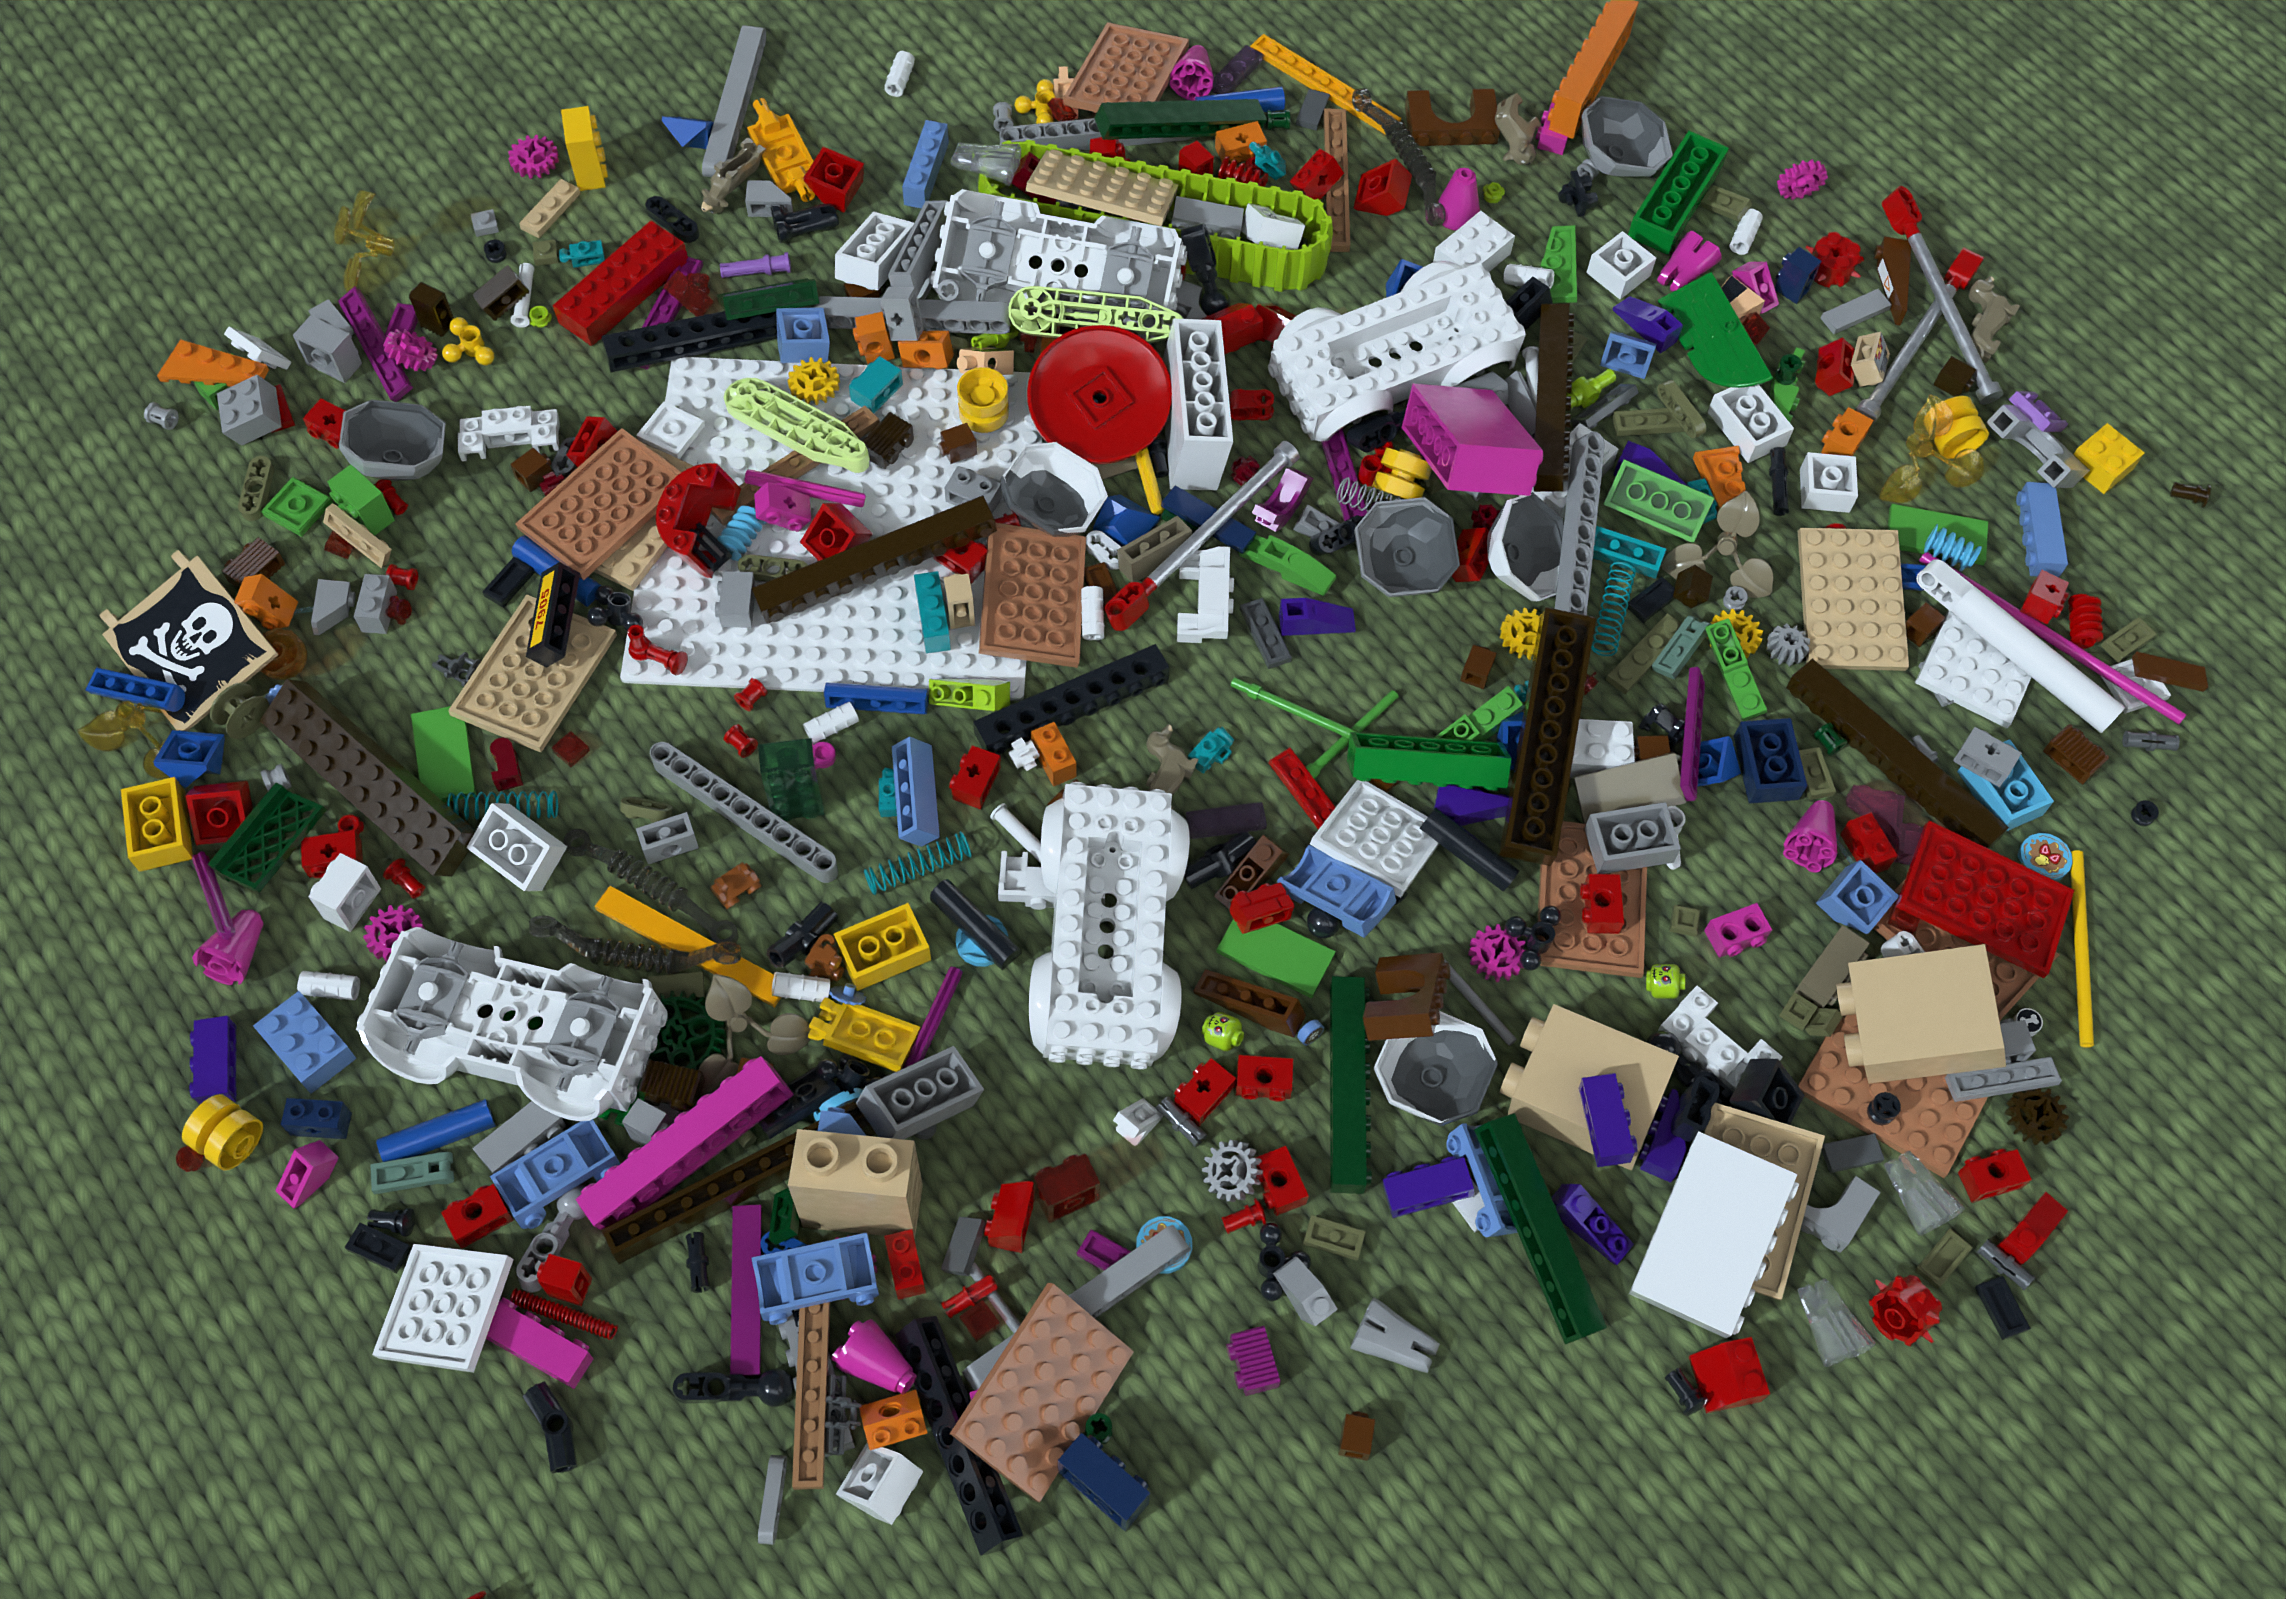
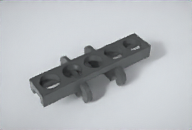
[432,652,481,687]
[825,1374,861,1456]

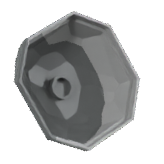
[1582,96,1673,177]
[339,399,445,481]
[1354,497,1460,597]

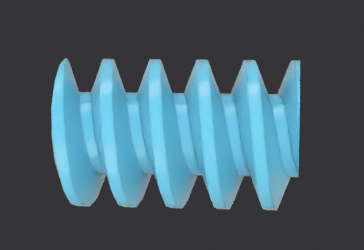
[717,506,767,561]
[1924,524,1982,572]

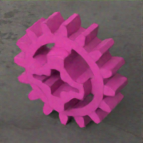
[508,135,559,179]
[1777,159,1828,200]
[383,329,438,371]
[363,905,425,962]
[1468,924,1525,982]

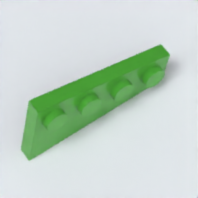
[1541,225,1577,303]

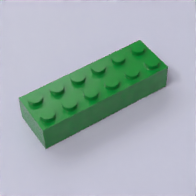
[1628,130,1729,255]
[1347,732,1512,790]

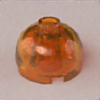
[260,628,308,680]

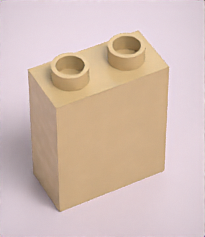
[1836,944,2006,1084]
[1499,1004,1679,1171]
[788,1129,923,1239]

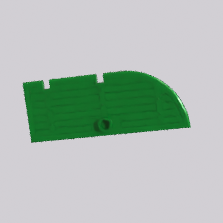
[1658,272,1773,388]

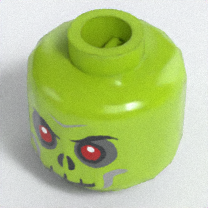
[1646,964,1685,999]
[1202,1012,1244,1052]

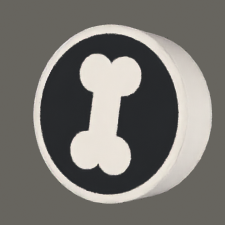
[2013,1008,2043,1036]

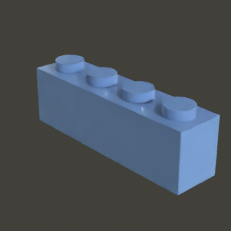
[902,120,949,208]
[2016,482,2068,577]
[892,736,940,847]

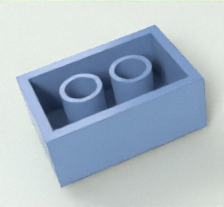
[253,991,357,1094]

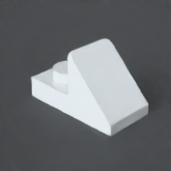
[1113,1098,1164,1146]

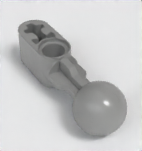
[516,1184,586,1293]

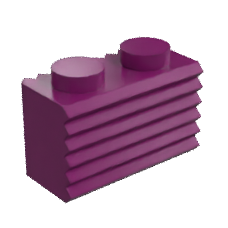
[1226,1326,1280,1396]

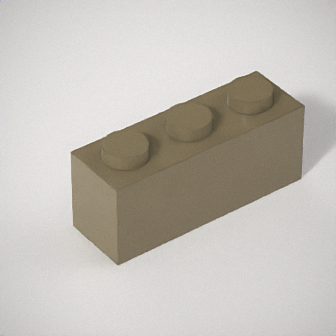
[1117,516,1192,582]
[1794,925,1870,1008]

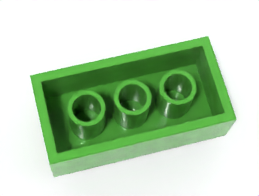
[1603,459,1715,543]

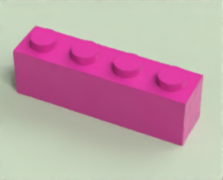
[486,1297,594,1389]

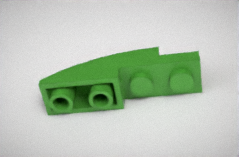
[1769,347,1806,422]
[1239,535,1337,596]
[1705,618,1767,721]
[1434,685,1525,741]

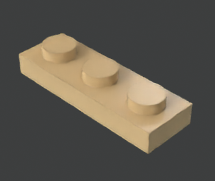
[519,179,581,238]
[323,503,392,568]

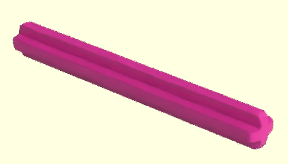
[744,469,866,507]

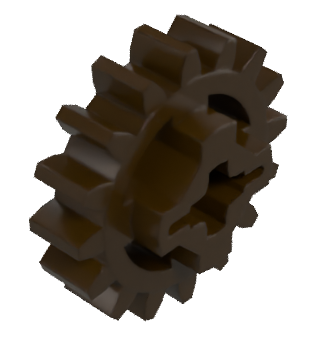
[2005,1088,2069,1145]

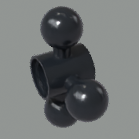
[587,585,643,631]
[1505,906,1561,971]
[816,1053,884,1094]
[1258,1223,1311,1301]

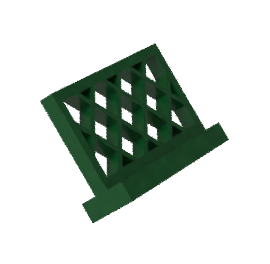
[717,278,820,320]
[208,783,327,893]

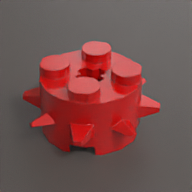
[1805,232,1864,288]
[1868,1275,1942,1347]

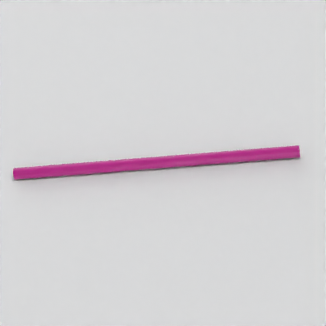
[1919,552,2187,725]

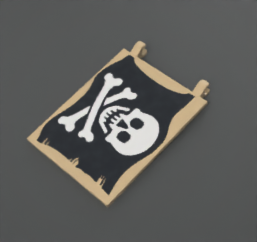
[100,550,279,731]

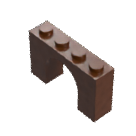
[1405,89,1500,146]
[1363,952,1450,1041]

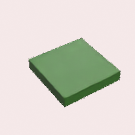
[261,477,333,537]

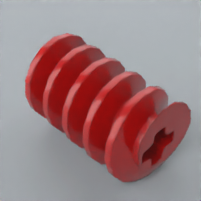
[1218,156,1269,187]
[2068,594,2103,649]

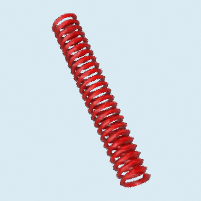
[510,1288,618,1340]

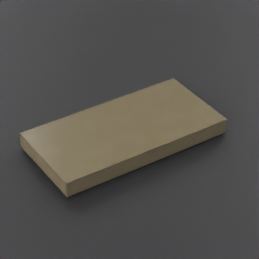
[1573,752,1686,824]

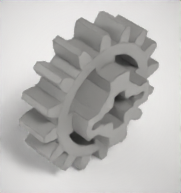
[1202,1140,1263,1202]

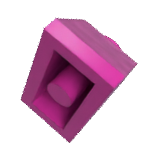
[1732,262,1779,314]
[275,1140,339,1209]

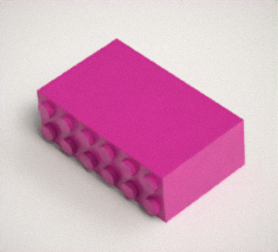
[1402,383,1543,496]

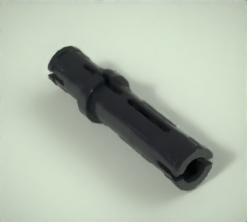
[1769,447,1789,516]

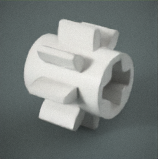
[1008,738,1040,771]

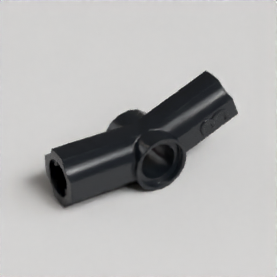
[1184,831,1256,890]
[766,902,838,968]
[523,1381,578,1474]

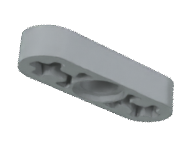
[758,1454,787,1545]

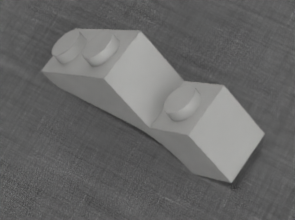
[1174,280,1207,320]

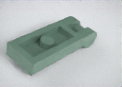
[1652,615,1712,680]
[371,1152,454,1194]

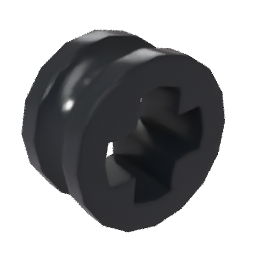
[484,239,507,263]
[2131,800,2159,826]

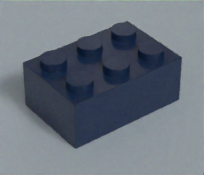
[1733,718,1807,804]
[1058,1433,1150,1532]

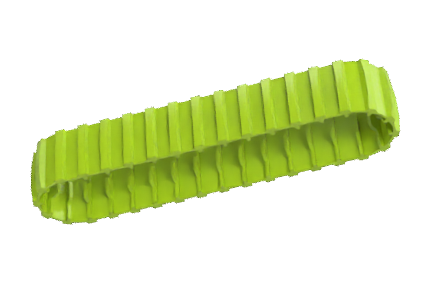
[978,139,1333,292]

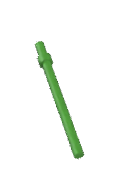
[1231,677,1358,739]
[1306,690,1399,779]

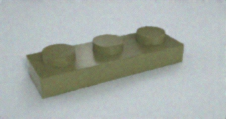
[1612,408,1685,436]

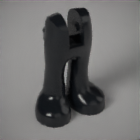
[771,204,839,243]

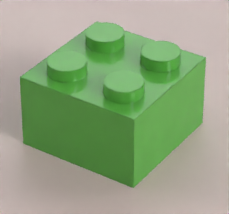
[327,464,395,536]

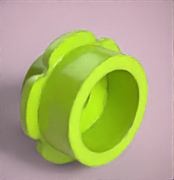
[1483,182,1505,203]
[529,306,552,328]

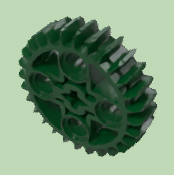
[647,990,727,1071]

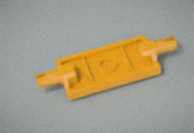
[747,98,815,202]

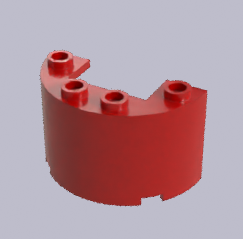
[656,463,741,579]

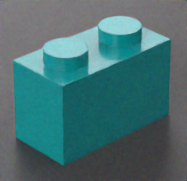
[849,356,903,413]

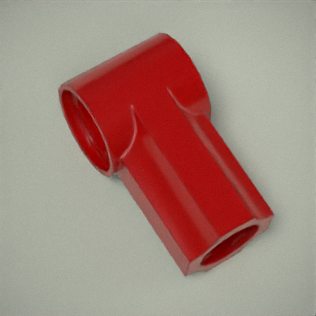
[1358,455,1392,487]

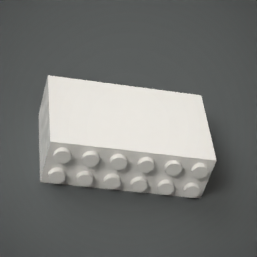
[1163,319,1233,490]
[1629,1131,1799,1338]

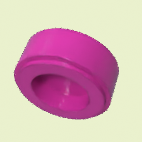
[810,742,836,768]

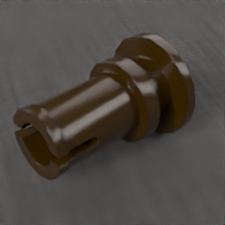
[2170,482,2211,508]

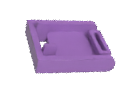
[2009,391,2068,432]

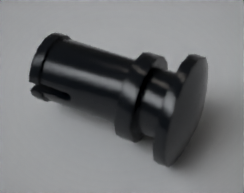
[1147,439,1169,478]
[367,1208,415,1237]
[1665,1368,1709,1416]

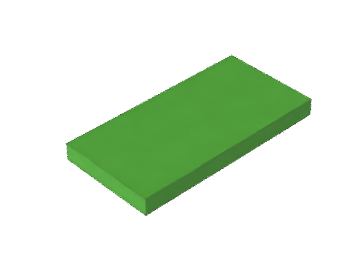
[1888,504,1988,565]
[411,706,477,803]
[1216,919,1336,998]

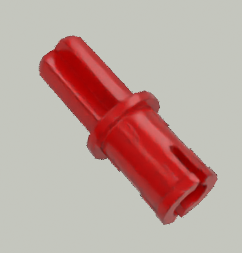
[941,1275,998,1319]

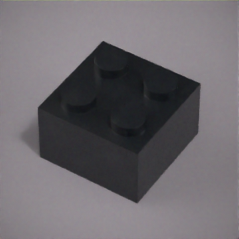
[1729,1059,1804,1125]

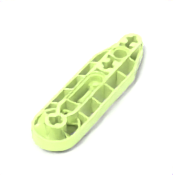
[1008,286,1183,343]
[724,378,870,473]

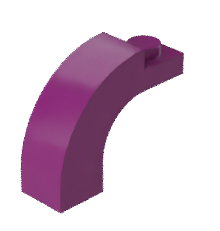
[1252,467,1314,532]

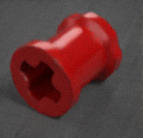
[386,564,418,590]
[734,678,768,712]
[724,724,758,758]

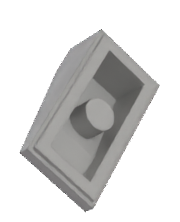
[1293,505,1347,544]

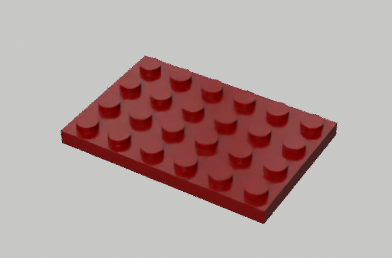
[1896,820,2075,979]

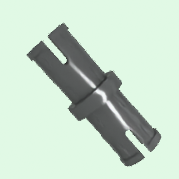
[2122,731,2180,751]
[1156,1096,1207,1148]
[1977,1238,2036,1290]

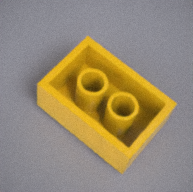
[561,106,608,191]
[121,777,193,872]
[834,903,931,991]

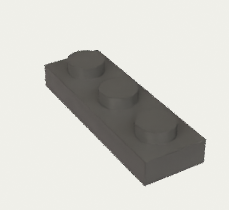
[1571,384,1639,429]

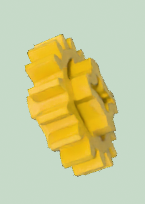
[788,357,840,405]
[1499,608,1542,660]
[1707,609,1763,659]

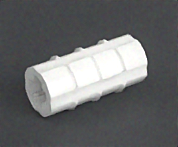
[884,51,915,97]
[1730,209,1763,255]
[1504,264,1554,289]
[1081,586,1105,640]
[803,702,859,744]
[297,971,360,1000]
[772,972,830,1002]

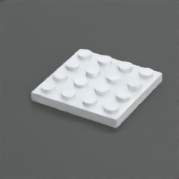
[1915,610,2031,728]
[1310,780,1439,898]
[372,1244,514,1373]

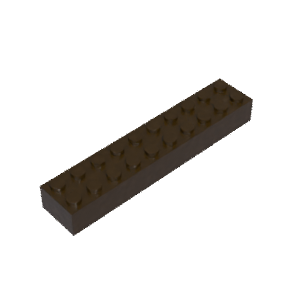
[1499,607,1596,866]
[260,679,476,877]

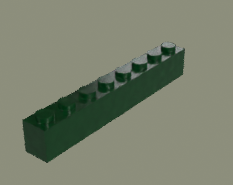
[1094,99,1267,140]
[1330,976,1372,1194]
[1474,1113,1607,1345]

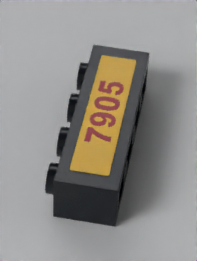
[526,562,580,668]

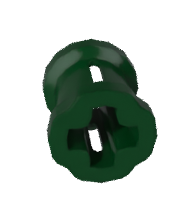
[1266,109,1290,130]
[1774,354,1802,385]
[1813,722,1847,756]
[1086,1413,1112,1444]

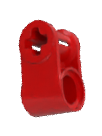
[1229,389,1274,421]

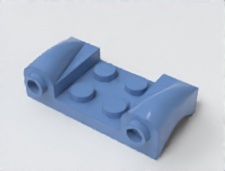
[1277,845,1396,938]
[490,1119,620,1229]
[1446,1123,1518,1237]
[752,1232,879,1325]

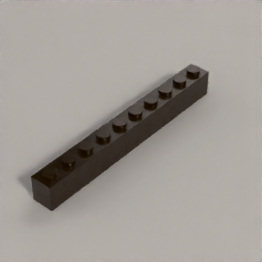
[1534,303,1574,492]
[752,495,997,624]
[1786,658,2009,849]
[601,1102,876,1264]

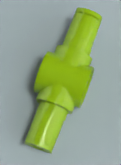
[971,322,1020,349]
[1567,368,1616,408]

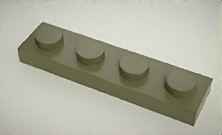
[1606,613,1682,695]

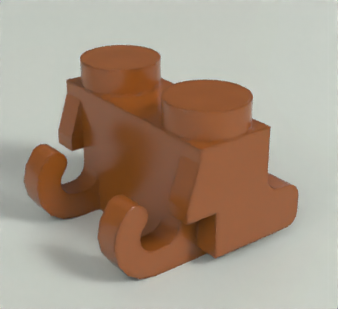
[710,862,762,909]
[805,934,845,982]

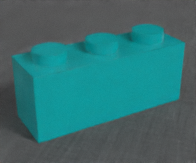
[1593,526,1666,579]
[914,571,951,654]

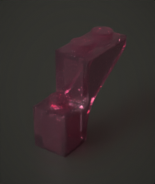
[1846,785,1924,865]

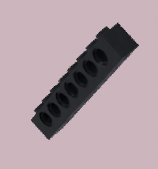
[602,311,777,372]
[973,644,1170,755]
[895,1316,1024,1556]

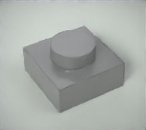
[471,209,499,237]

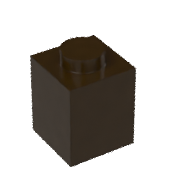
[1933,356,1976,397]
[1673,565,1713,608]

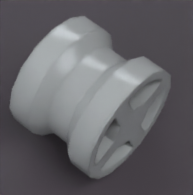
[261,764,292,791]

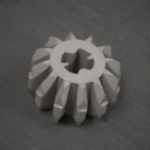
[1766,623,1810,667]

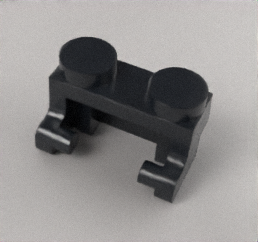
[1638,703,1685,752]

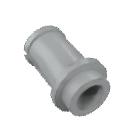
[1909,735,1939,763]

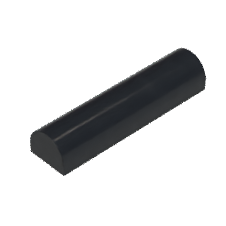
[1419,807,1520,892]
[930,879,1022,970]

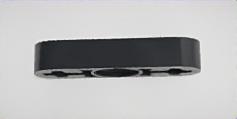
[645,196,699,243]

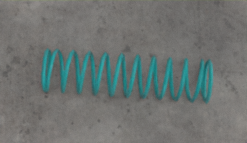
[1591,562,1636,656]
[447,790,558,820]
[864,831,972,895]

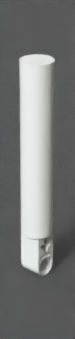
[1917,559,2126,733]

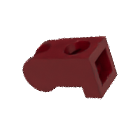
[490,737,523,792]

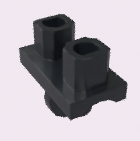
[1558,170,1598,217]

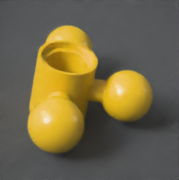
[1014,79,1055,124]
[442,317,495,365]

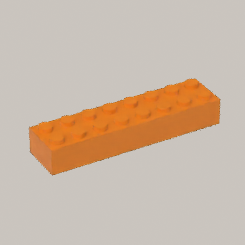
[1547,0,1639,139]

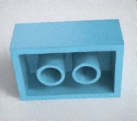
[1957,739,2054,831]

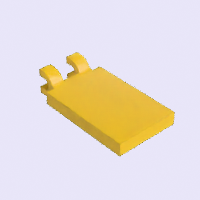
[808,997,921,1072]

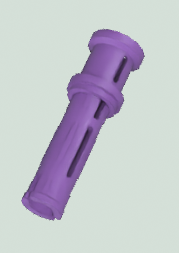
[720,252,791,278]

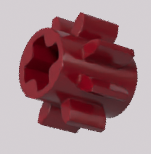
[1231,455,1260,486]
[539,471,564,497]
[1471,504,1500,531]

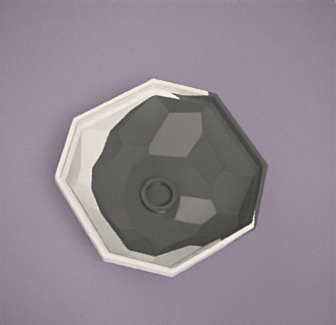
[1001,442,1108,537]
[1487,492,1564,602]
[1374,1011,1498,1127]

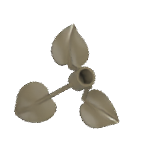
[1661,491,1773,598]
[699,974,811,1096]

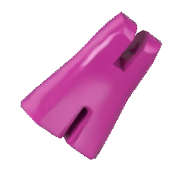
[1657,231,1722,292]

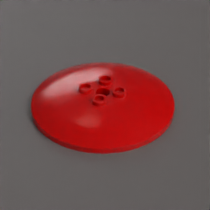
[1027,325,1172,464]

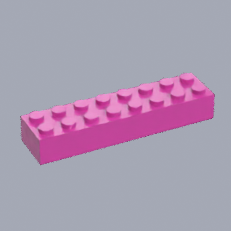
[575,1056,794,1230]

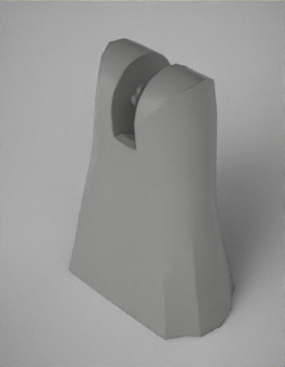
[1350,1297,1440,1373]

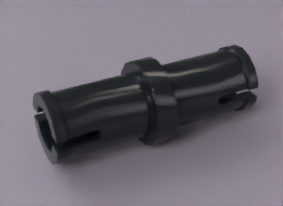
[685,1232,710,1293]

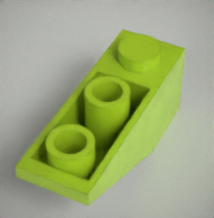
[929,679,1010,711]

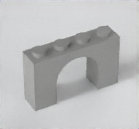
[1986,405,2090,488]
[1800,1176,1880,1253]

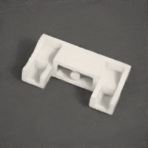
[458,406,560,461]
[1177,546,1234,643]
[998,851,1105,910]
[1658,986,1783,1092]

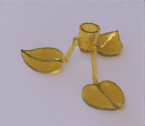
[334,190,394,292]
[1879,395,1984,503]
[77,701,170,779]

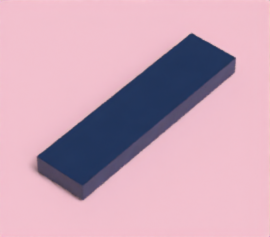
[1161,485,1256,554]

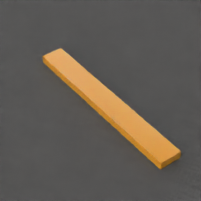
[1250,34,1401,136]
[595,886,782,1008]

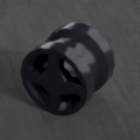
[1867,1092,1901,1126]

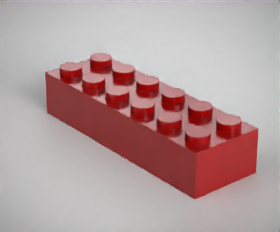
[552,221,688,346]

